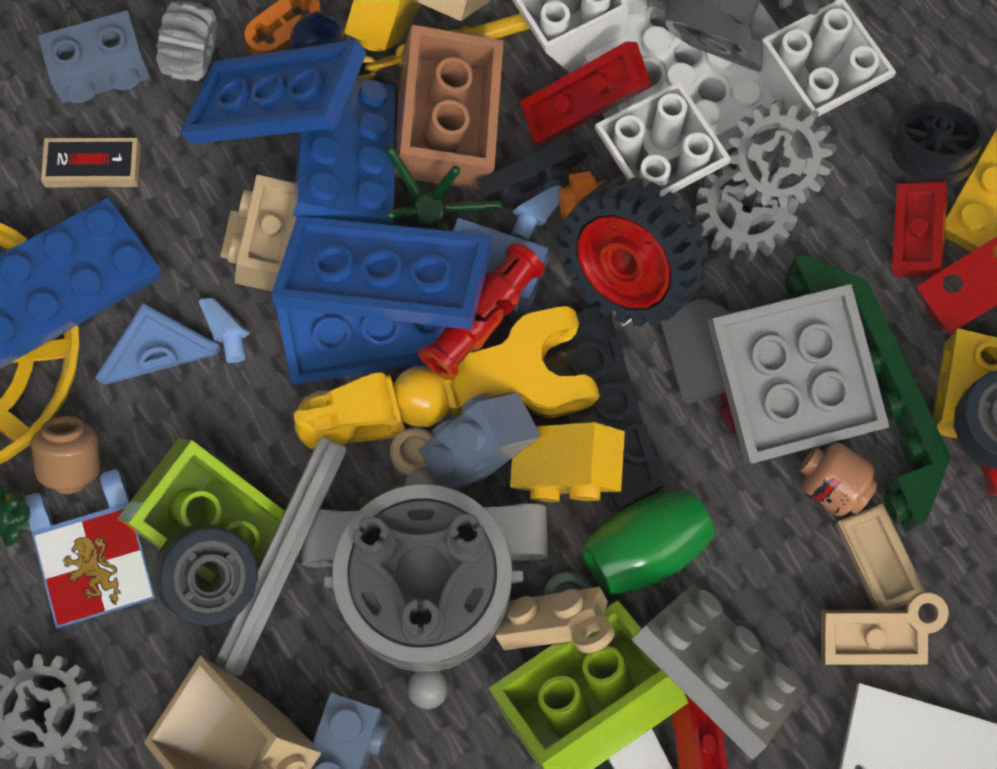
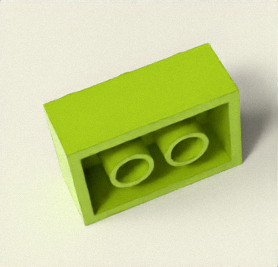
[488,601,688,769]

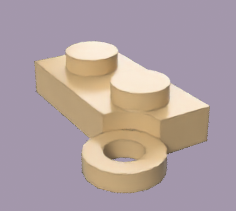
[495,587,615,653]
[821,591,949,665]

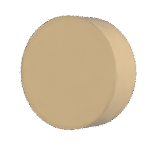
[390,427,434,477]

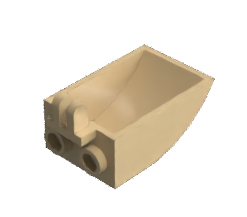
[221,175,297,291]
[144,655,321,769]

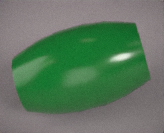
[581,489,715,596]

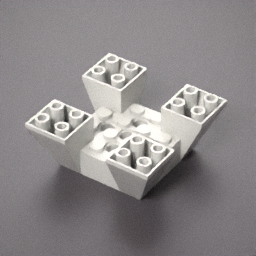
[512,0,896,197]

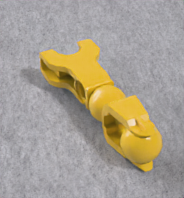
[294,306,600,450]

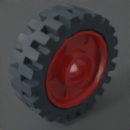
[559,177,709,327]

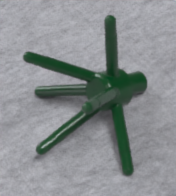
[386,146,504,231]

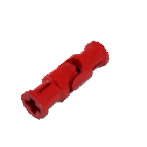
[418,243,545,380]

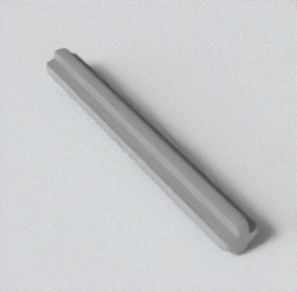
[215,437,346,676]

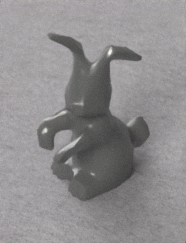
[647,0,819,72]

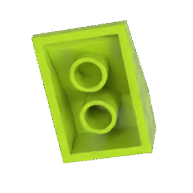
[117,438,285,584]

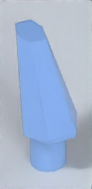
[511,185,563,241]
[198,298,250,363]

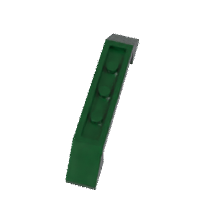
[785,254,951,533]

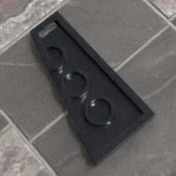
[542,302,663,512]

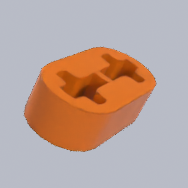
[244,0,322,55]

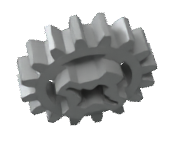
[728,99,836,208]
[694,163,799,261]
[0,654,102,769]

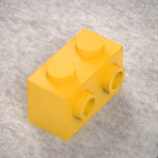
[932,328,997,439]
[510,422,625,502]

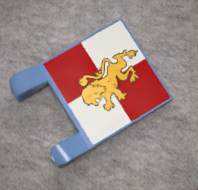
[25,469,156,629]

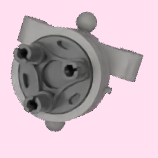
[301,467,548,710]

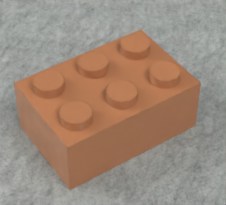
[394,25,504,191]

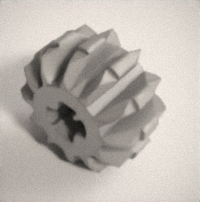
[156,1,217,81]

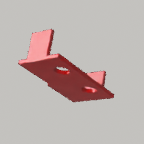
[916,237,997,335]

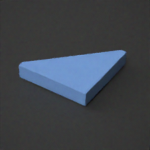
[95,303,221,385]

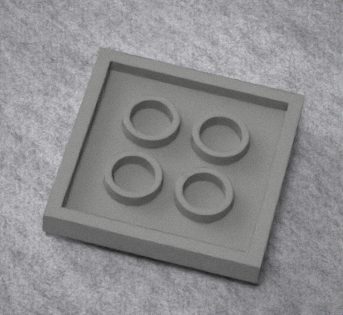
[707,284,889,464]
[632,584,805,760]

